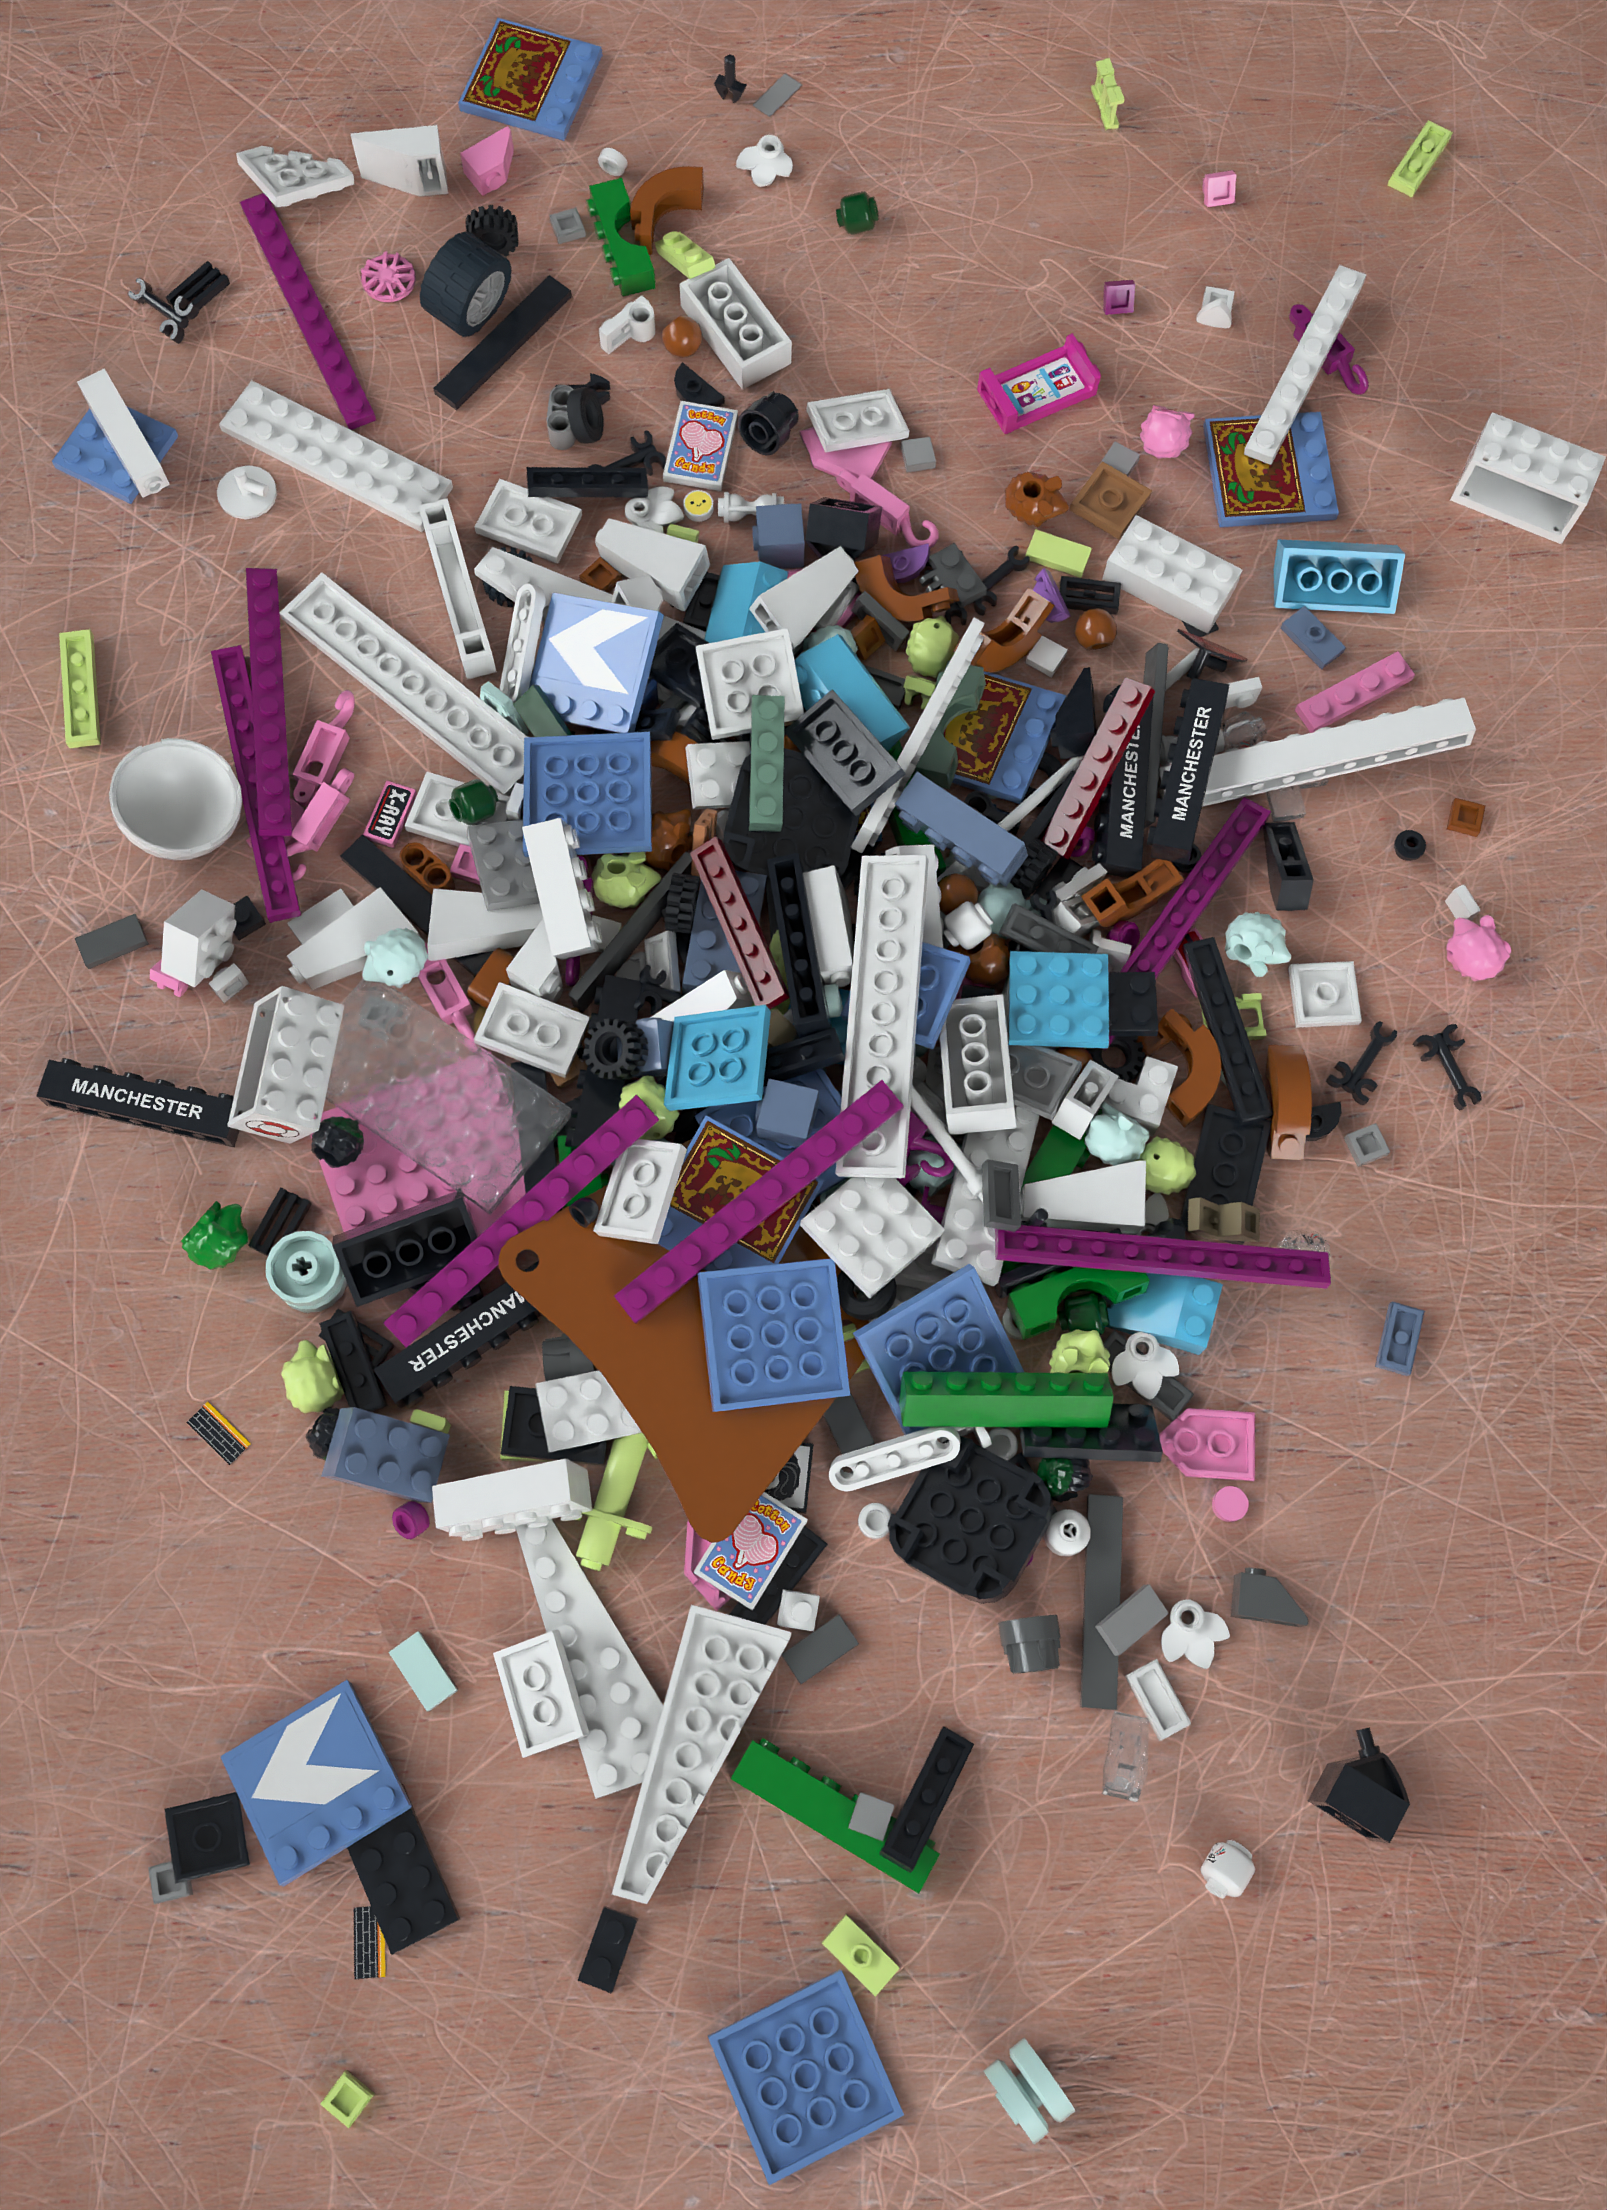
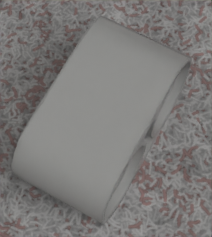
[546,385,576,450]

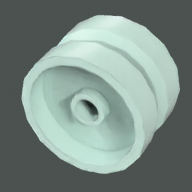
[266,1231,347,1313]
[983,2038,1076,2144]

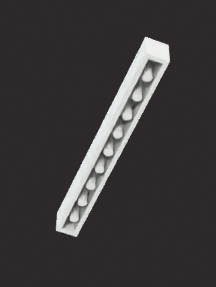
[1158,697,1476,807]

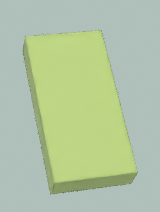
[1025,529,1092,578]

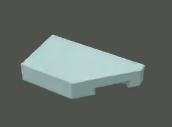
[480,681,529,736]

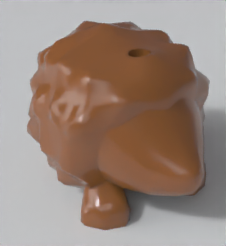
[1005,472,1069,528]
[643,809,693,872]
[947,933,1010,985]

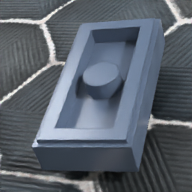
[1281,606,1346,670]
[1375,1301,1425,1376]

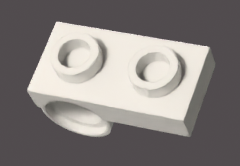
[599,295,655,354]

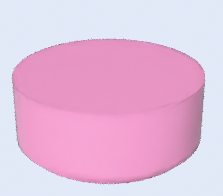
[1212,1486,1249,1522]

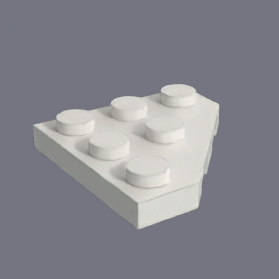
[236,146,354,208]

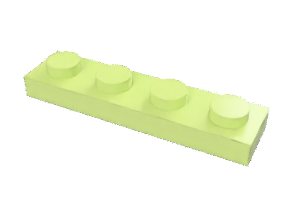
[59,629,101,748]

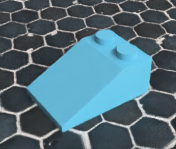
[1105,1273,1223,1355]

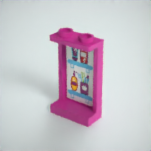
[977,333,1101,434]

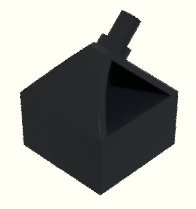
[805,497,882,585]
[1308,1727,1410,1843]

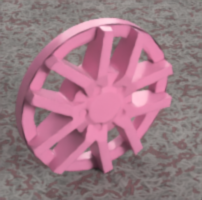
[361,252,416,302]

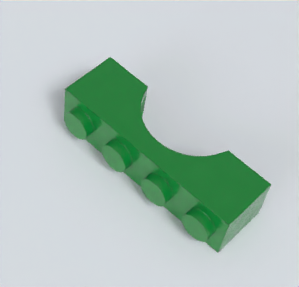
[586,178,656,297]
[1007,1267,1150,1340]

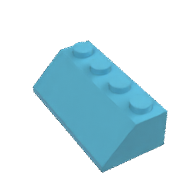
[1274,539,1405,614]
[704,562,788,643]
[794,635,910,752]

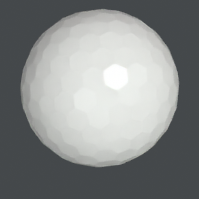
[109,738,242,860]

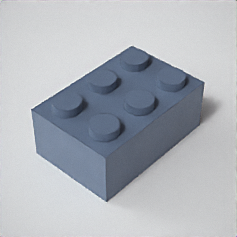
[321,1407,450,1503]

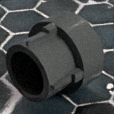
[542,1334,597,1381]
[998,1615,1061,1674]

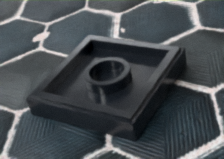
[164,1792,250,1884]

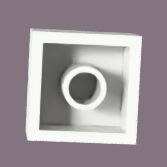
[161,889,236,987]

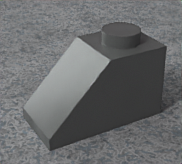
[1231,1568,1308,1628]

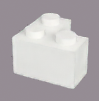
[1100,1056,1178,1136]

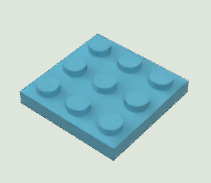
[1008,951,1109,1048]
[664,1005,771,1111]

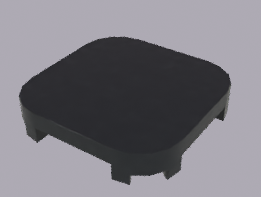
[723,748,860,878]
[887,1436,1053,1604]

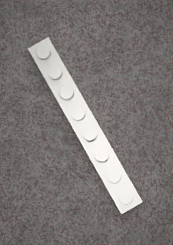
[1244,265,1366,465]

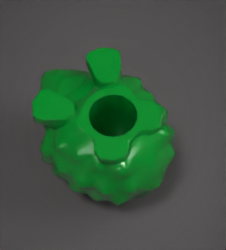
[181,1201,248,1270]

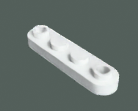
[499,583,546,703]
[829,1427,960,1491]

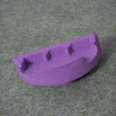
[883,544,930,583]
[1033,568,1071,623]

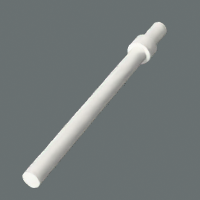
[911,1085,983,1202]

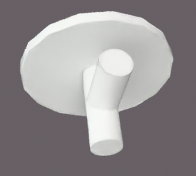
[217,465,277,519]

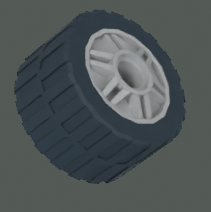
[420,231,512,337]

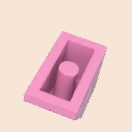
[460,126,514,196]

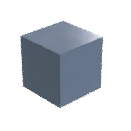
[752,503,805,569]
[616,1018,674,1078]
[755,1079,819,1147]

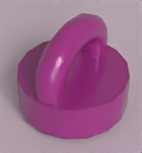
[1071,827,1095,857]
[1105,920,1140,953]
[392,1501,430,1540]

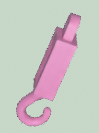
[836,470,939,548]
[292,690,355,806]
[287,768,354,882]
[418,943,481,1054]

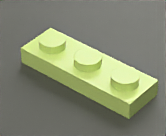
[655,231,716,279]

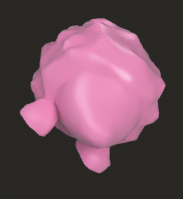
[1140,405,1195,459]
[1446,915,1511,982]

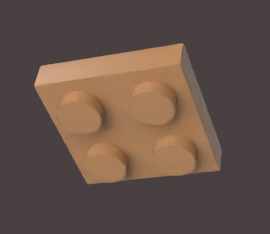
[1069,461,1152,540]

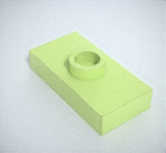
[822,1914,900,1997]

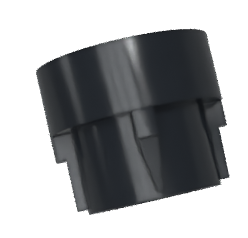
[738,391,799,455]

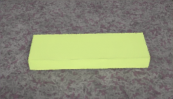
[1388,120,1453,197]

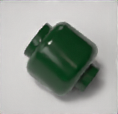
[836,191,879,235]
[449,779,498,825]
[1058,1293,1110,1335]

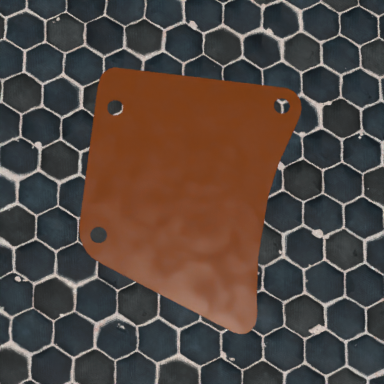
[498,1138,870,1543]

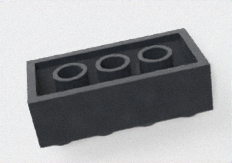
[332,1190,478,1307]

